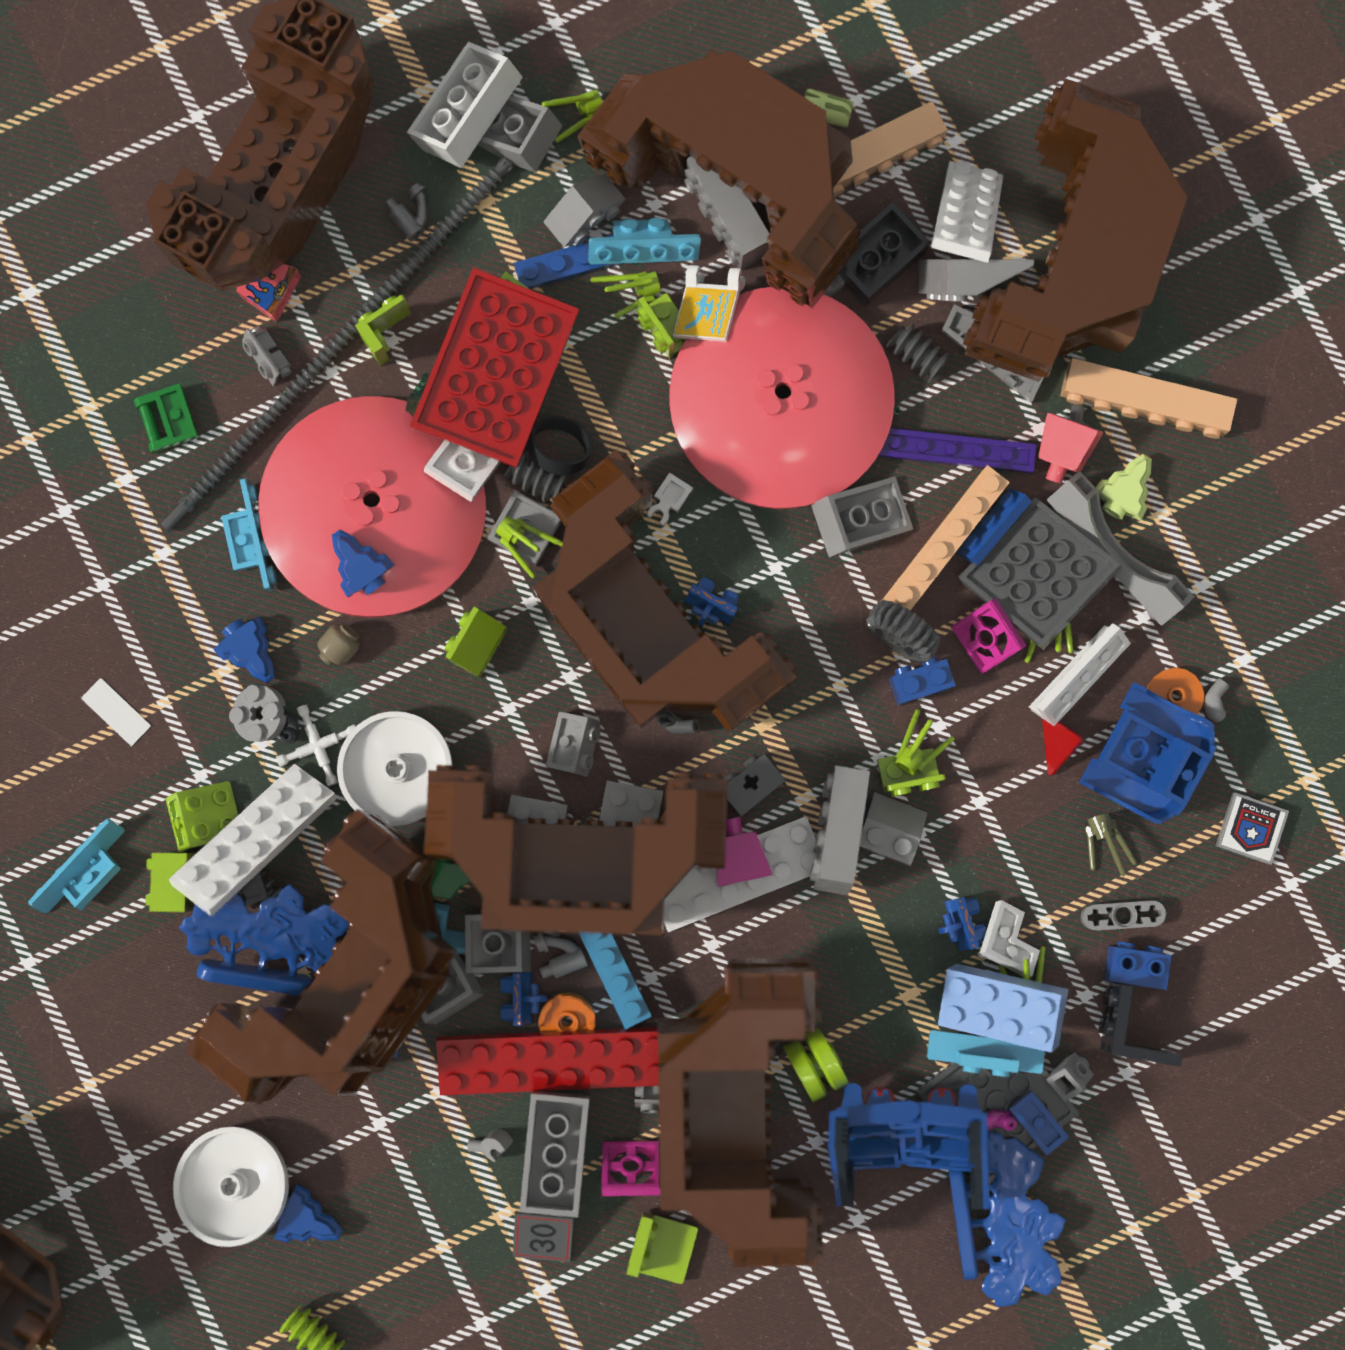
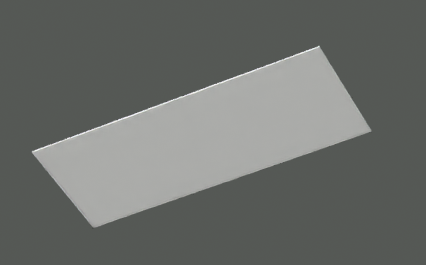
[81,678,151,746]

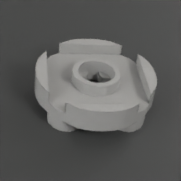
[229,685,286,742]

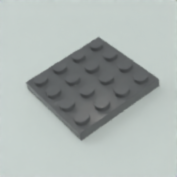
[958,497,1121,650]
[916,1062,1079,1184]

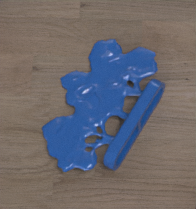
[179,885,350,996]
[948,1131,1066,1307]

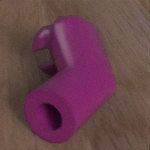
[987,1109,1018,1133]

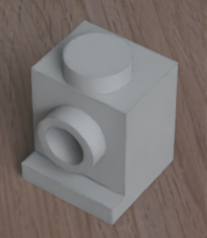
[1046,1053,1094,1102]

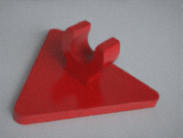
[1042,718,1084,775]

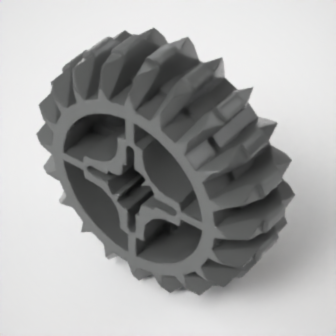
[866,600,941,663]

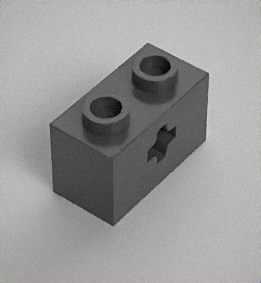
[723,754,786,817]

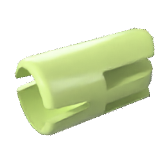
[804,88,854,128]

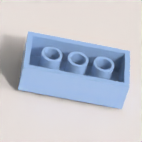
[938,964,1068,1053]

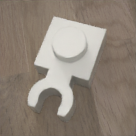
[648,472,693,526]

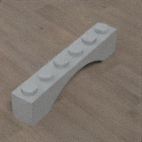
[1047,471,1195,626]

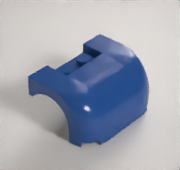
[1079,682,1217,824]

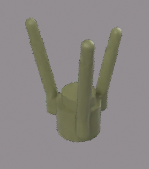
[1084,812,1137,876]

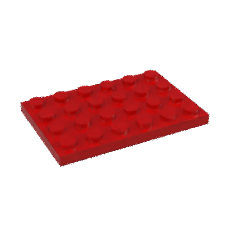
[410,268,579,468]

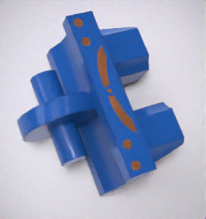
[684,577,739,627]
[938,897,987,951]
[500,972,547,1026]

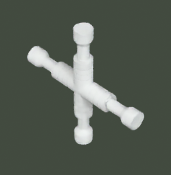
[276,704,356,787]

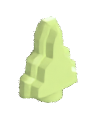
[1095,454,1152,521]

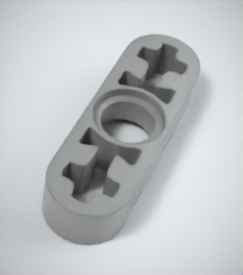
[1081,901,1166,930]

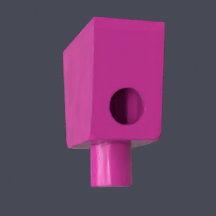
[716,817,772,887]

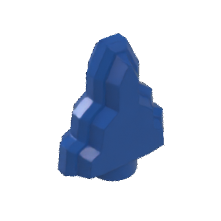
[331,529,395,598]
[213,616,275,683]
[274,1184,343,1243]

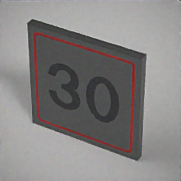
[513,1211,574,1262]

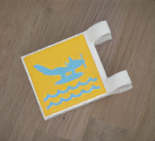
[673,265,746,342]

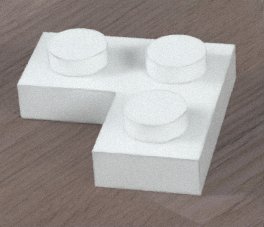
[979,900,1040,977]

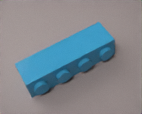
[579,933,652,1029]

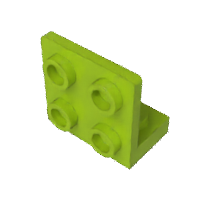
[636,293,686,359]
[355,294,411,366]
[877,748,946,797]
[165,781,238,853]
[627,1211,698,1284]

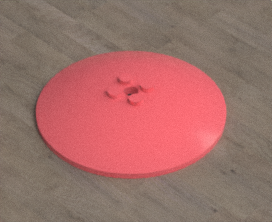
[670,287,895,509]
[258,396,486,618]

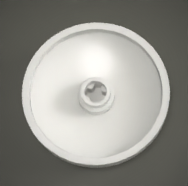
[337,711,453,826]
[173,1127,289,1247]

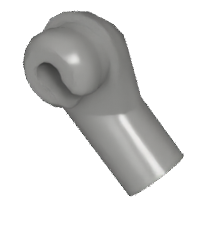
[1203,678,1229,722]

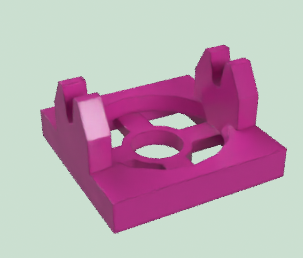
[951,598,1026,674]
[602,1141,661,1196]

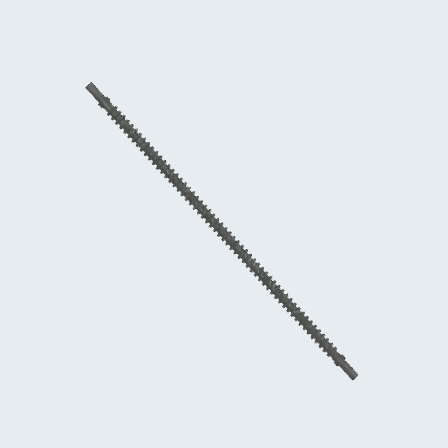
[161,145,520,531]

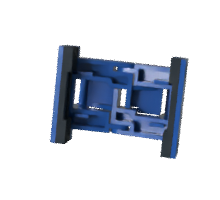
[828,1083,989,1209]

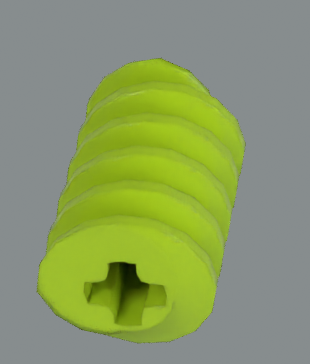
[279,1302,346,1350]

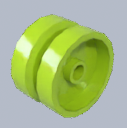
[783,1027,849,1103]

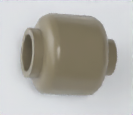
[317,623,360,666]

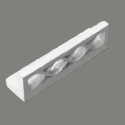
[1029,623,1131,726]

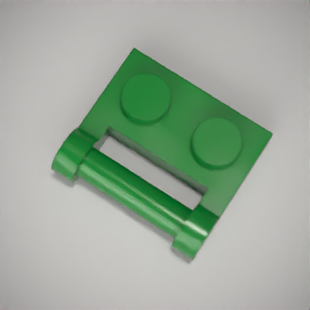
[133,383,199,454]

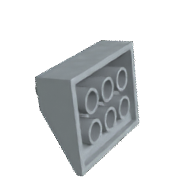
[918,259,1034,301]

